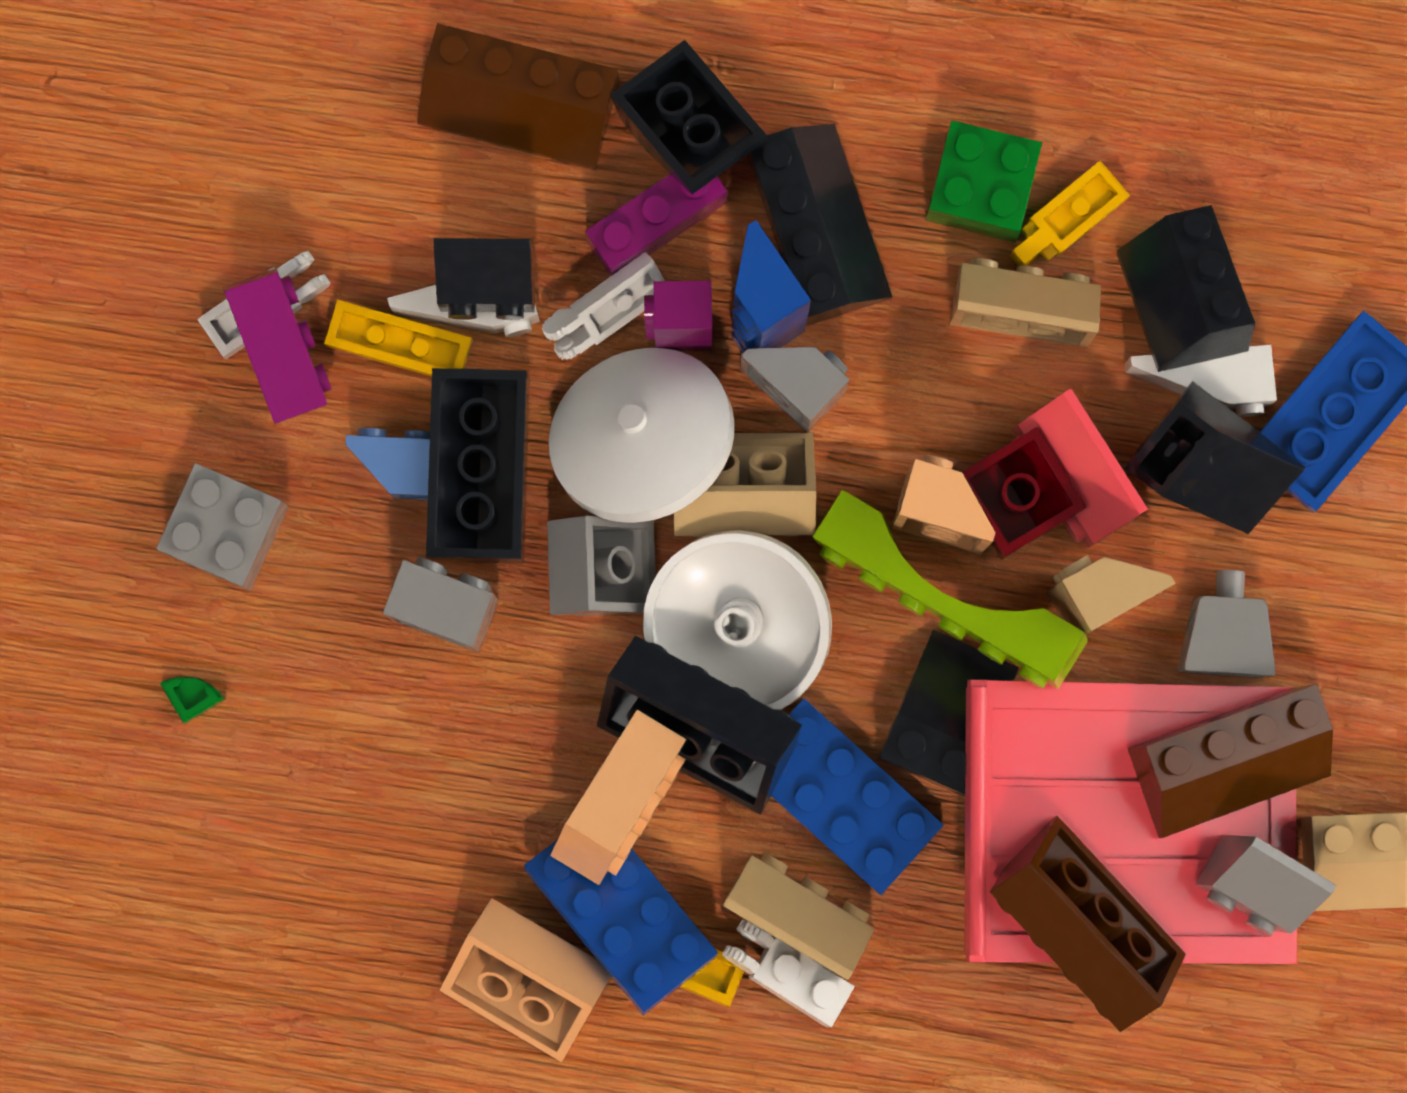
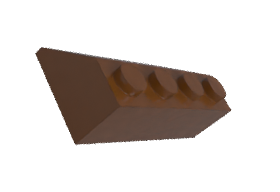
[417,23,619,170]
[1127,684,1333,838]
[990,816,1186,1032]

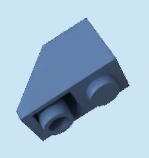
[345,428,430,500]

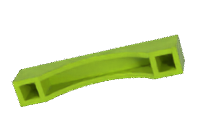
[813,490,1088,689]

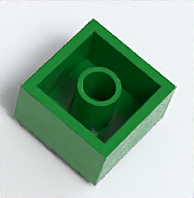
[925,120,1042,242]

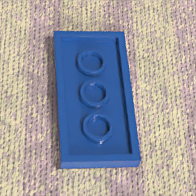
[1259,310,1407,513]
[771,698,944,895]
[524,839,718,1016]

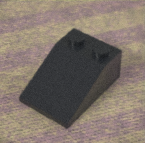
[610,40,768,195]
[877,630,1019,796]

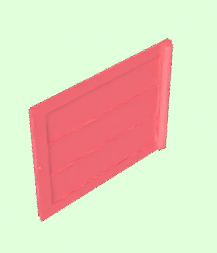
[964,680,1297,964]

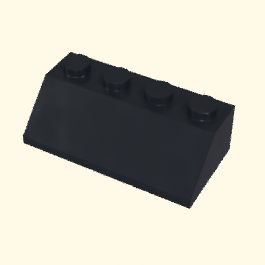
[747,124,892,326]
[426,368,530,564]
[597,635,802,815]

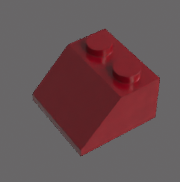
[962,427,1086,560]

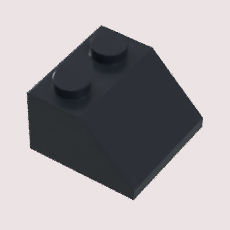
[434,238,535,320]

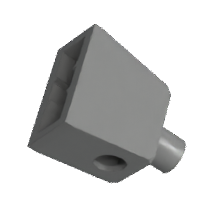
[1178,570,1275,678]

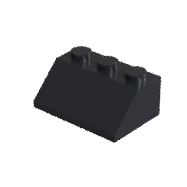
[1117,205,1255,372]

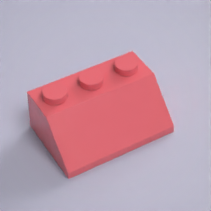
[1013,388,1148,548]

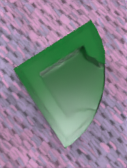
[160,677,226,724]

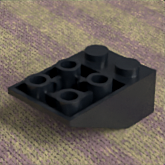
[1125,381,1305,534]

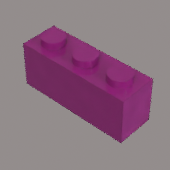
[585,174,728,276]
[223,268,332,424]
[644,281,712,351]

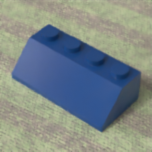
[731,220,811,353]

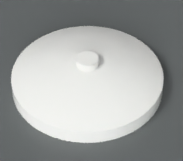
[549,348,735,523]
[643,530,832,710]

